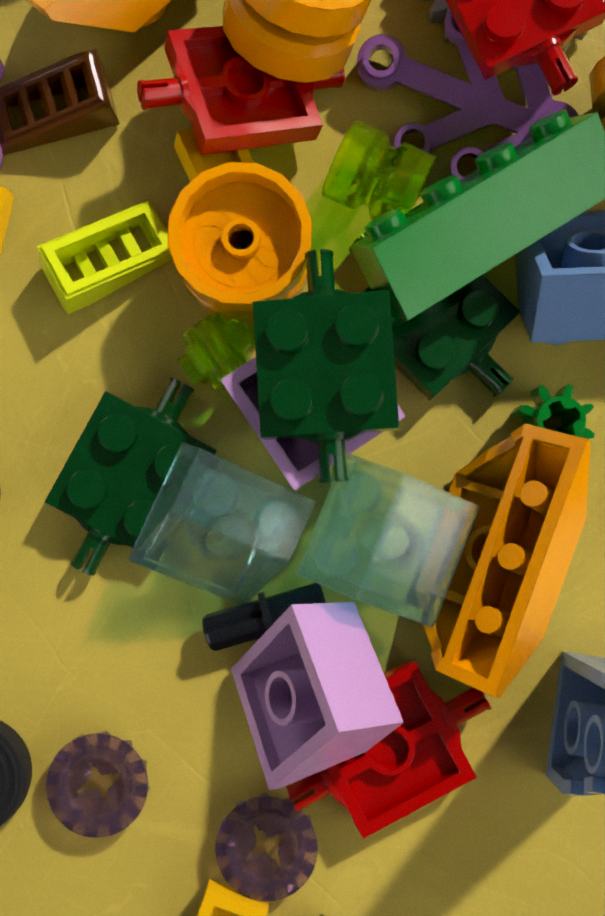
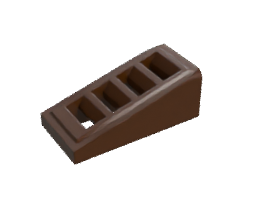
[0,48,120,155]

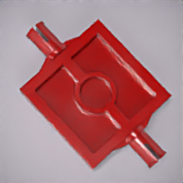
[445,0,605,96]
[137,26,345,155]
[286,658,491,839]

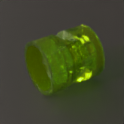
[322,119,436,220]

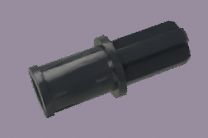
[202,580,326,651]

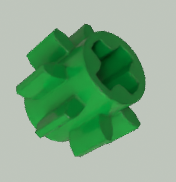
[512,384,595,439]

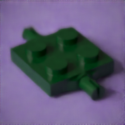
[349,231,520,401]
[253,249,399,483]
[45,377,217,576]

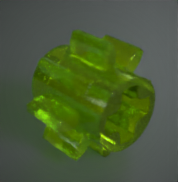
[177,312,255,392]

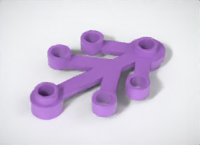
[357,9,579,180]

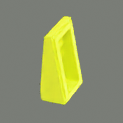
[37,200,173,315]

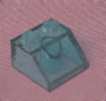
[128,442,316,605]
[296,454,479,627]

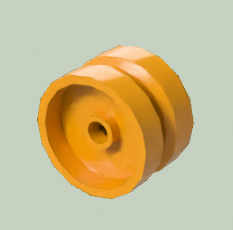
[222,0,371,83]
[167,162,312,323]

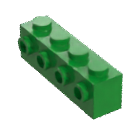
[350,109,605,321]

